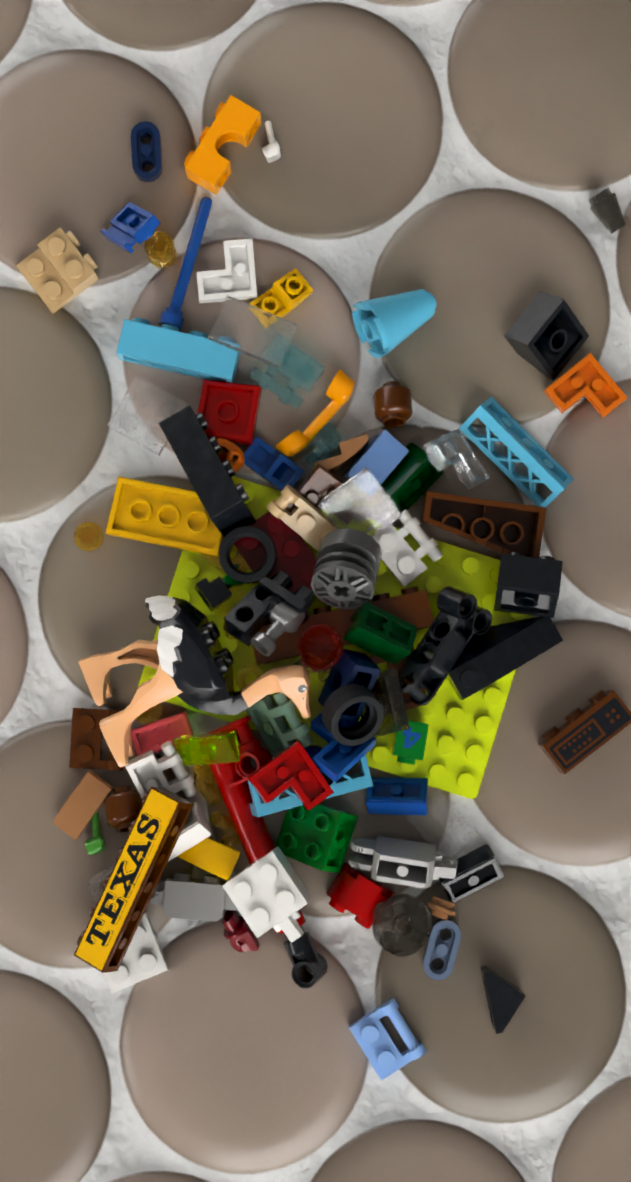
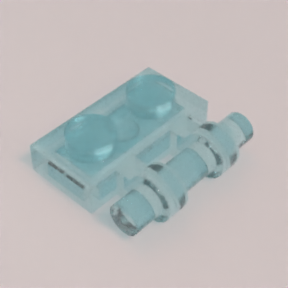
[249,334,325,409]

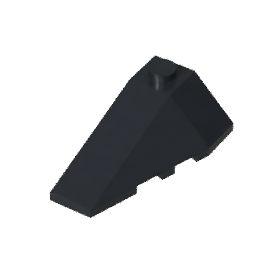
[447,616,563,700]

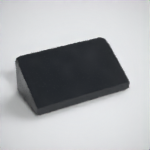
[439,844,505,903]

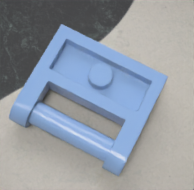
[349,998,427,1081]

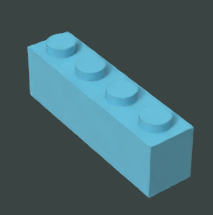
[116,317,241,383]

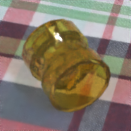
[145,231,177,269]

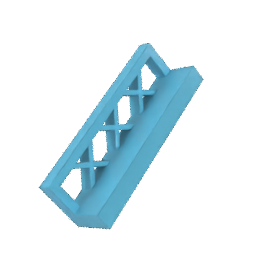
[459,396,574,508]
[248,755,373,817]

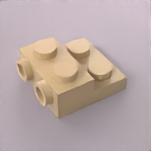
[16,227,99,314]

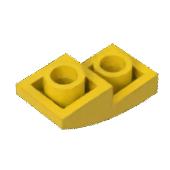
[247,268,314,330]
[178,836,241,881]

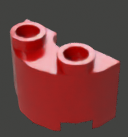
[326,862,396,929]

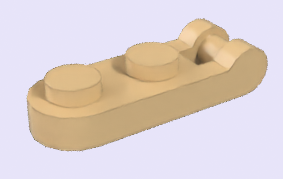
[267,485,339,551]

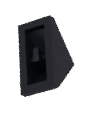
[480,966,526,1034]

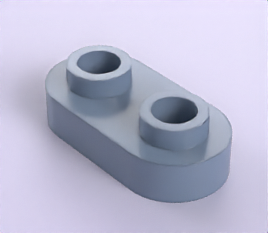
[422,918,461,980]

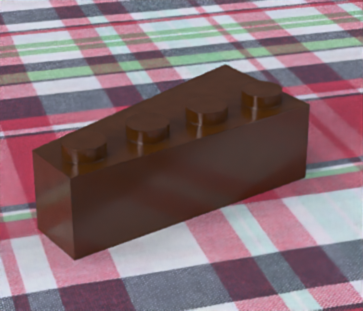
[421,491,546,558]

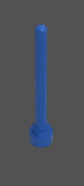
[158,196,212,331]

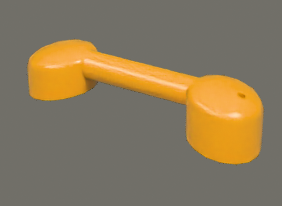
[275,369,355,457]

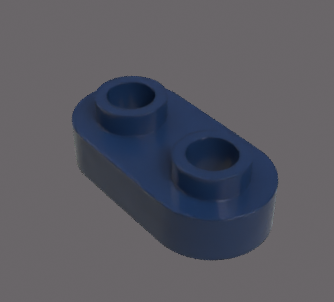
[131,121,162,182]

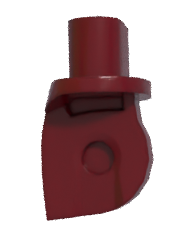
[222,910,260,952]

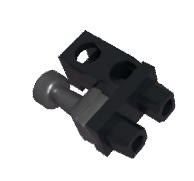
[224,570,315,656]

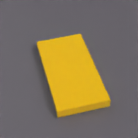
[105,476,224,557]

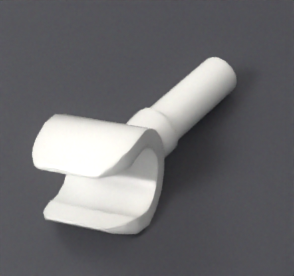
[262,121,281,163]

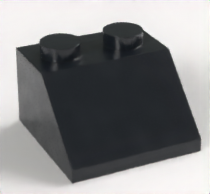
[504,291,589,381]
[494,552,563,618]

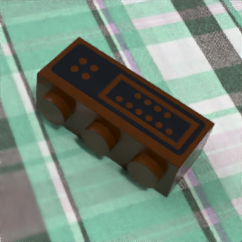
[538,689,631,774]

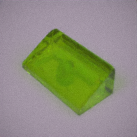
[173,731,240,766]

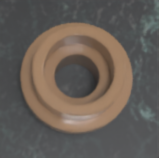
[426,896,456,920]

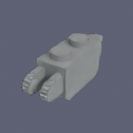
[349,835,458,889]
[149,872,237,922]

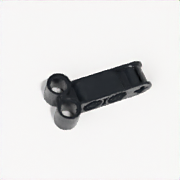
[396,586,492,706]

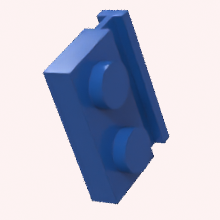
[100,202,160,253]

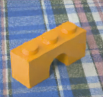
[184,95,262,196]

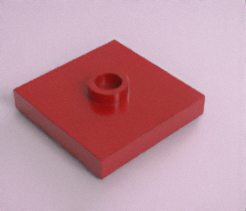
[197,379,262,445]

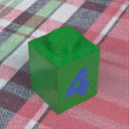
[391,718,429,765]

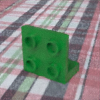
[275,804,358,873]

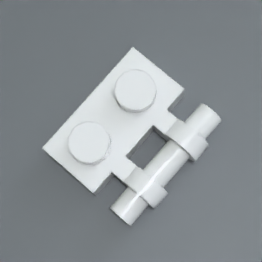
[372,510,443,587]
[125,741,197,799]

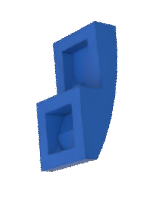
[244,436,305,491]

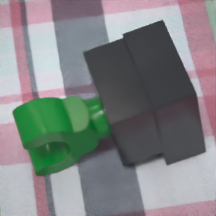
[195,564,244,612]

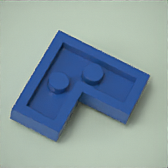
[310,712,376,782]

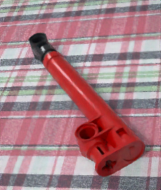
[198,715,328,989]

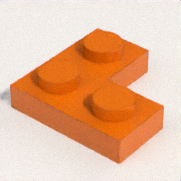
[543,353,628,418]

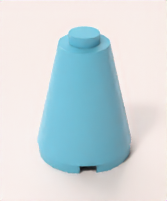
[352,289,437,358]

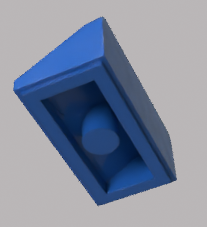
[366,777,428,816]

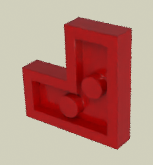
[247,741,334,811]

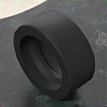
[218,525,277,584]
[322,684,384,746]

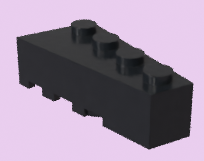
[159,405,257,537]

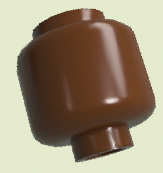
[373,381,413,428]
[105,786,142,832]

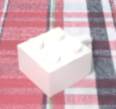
[222,846,312,943]

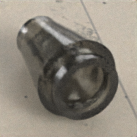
[588,187,626,234]

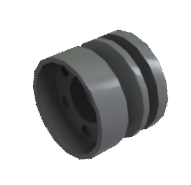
[311,528,382,609]

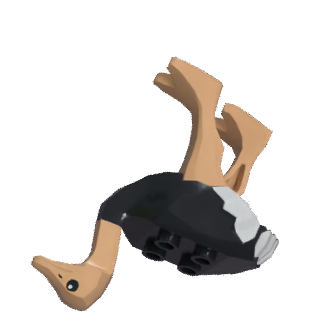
[78,595,311,768]

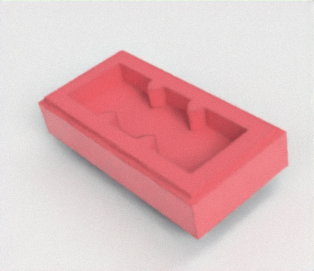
[131,711,195,756]

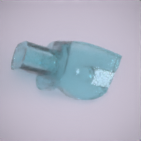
[305,422,341,466]

